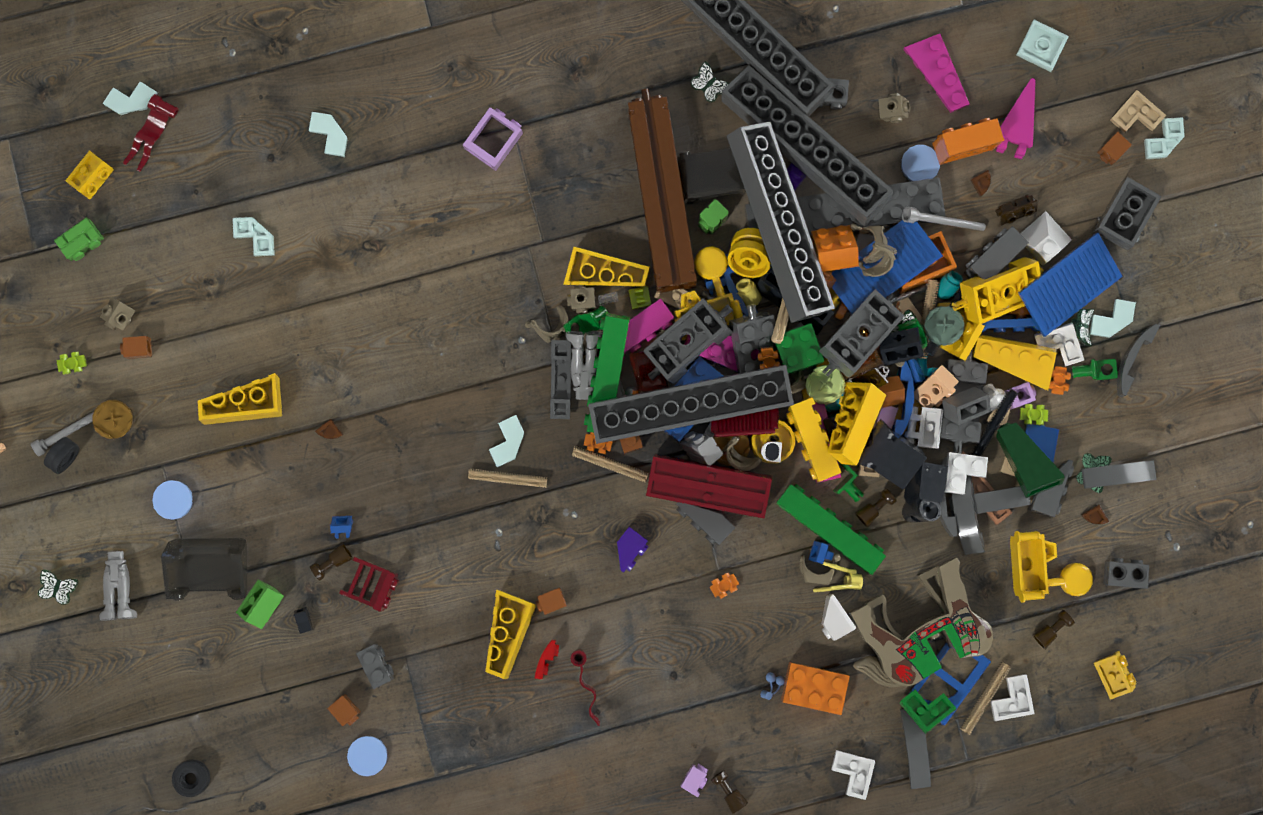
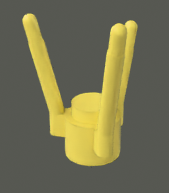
[813,561,863,592]

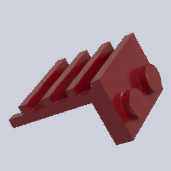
[339,557,399,612]

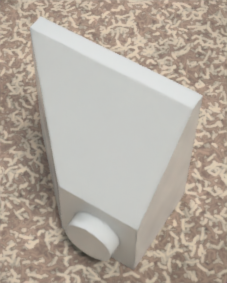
[1020,211,1072,266]
[821,594,856,641]

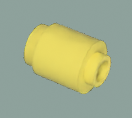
[736,278,762,307]

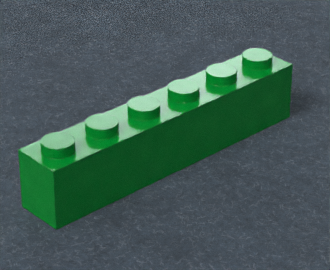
[584,313,630,433]
[775,484,886,575]

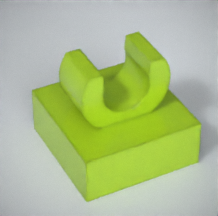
[629,286,651,310]

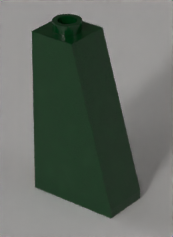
[996,423,1065,498]

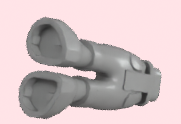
[566,331,603,400]
[99,551,137,621]

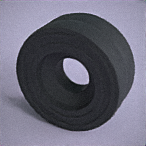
[44,437,80,474]
[172,760,210,797]

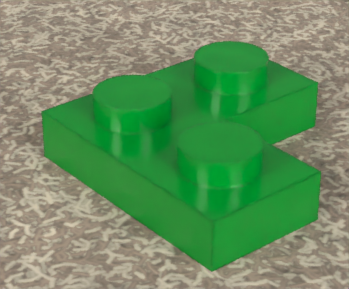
[899,690,956,734]

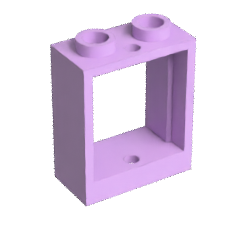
[463,108,523,171]

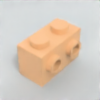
[914,365,959,408]

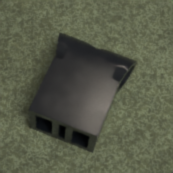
[858,419,927,490]
[902,462,948,523]

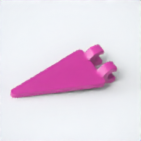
[996,78,1035,160]

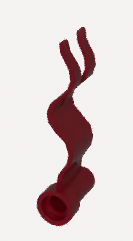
[123,94,179,172]
[571,649,600,726]

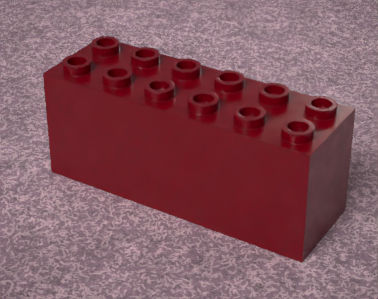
[646,453,772,519]

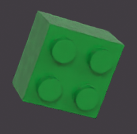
[773,324,824,375]

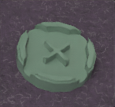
[924,306,964,346]

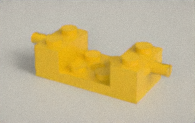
[952,257,1044,325]

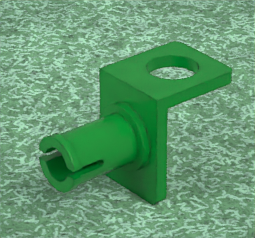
[563,306,608,334]
[1072,359,1118,381]
[833,460,864,502]

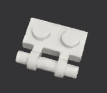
[905,407,943,449]

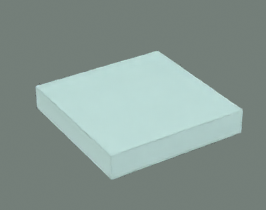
[1016,20,1069,72]

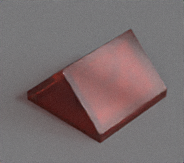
[629,352,668,393]

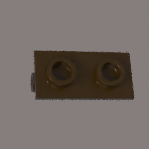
[995,195,1038,226]
[851,365,889,388]

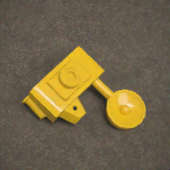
[674,246,743,341]
[1010,531,1093,603]

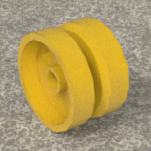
[728,228,771,278]
[750,420,795,464]

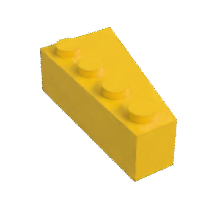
[563,247,650,286]
[973,334,1057,391]
[198,373,282,425]
[828,382,886,465]
[786,397,841,482]
[485,590,536,679]

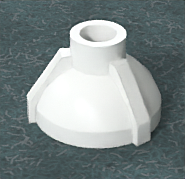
[983,384,1007,411]

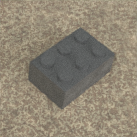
[1093,177,1162,250]
[964,226,1029,279]

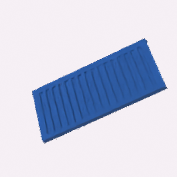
[831,220,943,314]
[1018,233,1123,337]

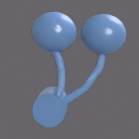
[760,673,785,700]

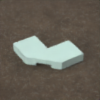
[103,82,158,115]
[309,112,348,157]
[1144,117,1185,159]
[233,217,274,256]
[1089,299,1136,338]
[489,415,524,467]

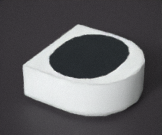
[761,441,782,462]

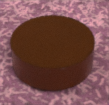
[834,301,847,320]

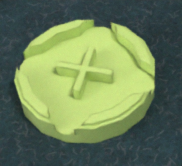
[805,365,846,405]

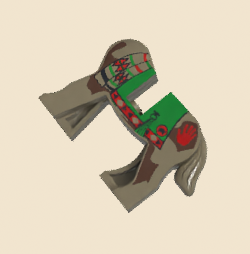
[849,557,993,687]

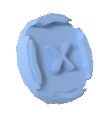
[901,145,940,182]
[152,480,193,520]
[347,736,387,776]

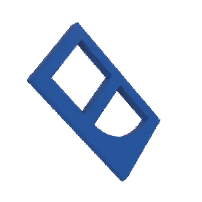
[908,643,991,725]

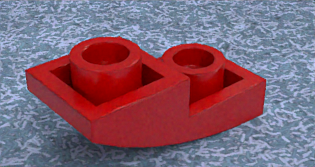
[535,639,559,679]

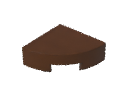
[970,170,991,197]
[315,419,343,439]
[1081,505,1109,524]

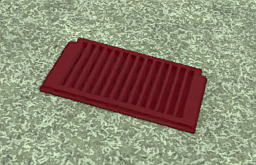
[711,408,779,437]

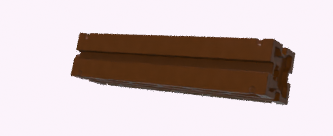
[628,89,697,293]

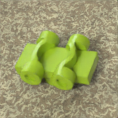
[56,352,87,375]
[1020,404,1048,425]

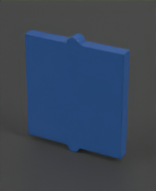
[1025,424,1059,462]

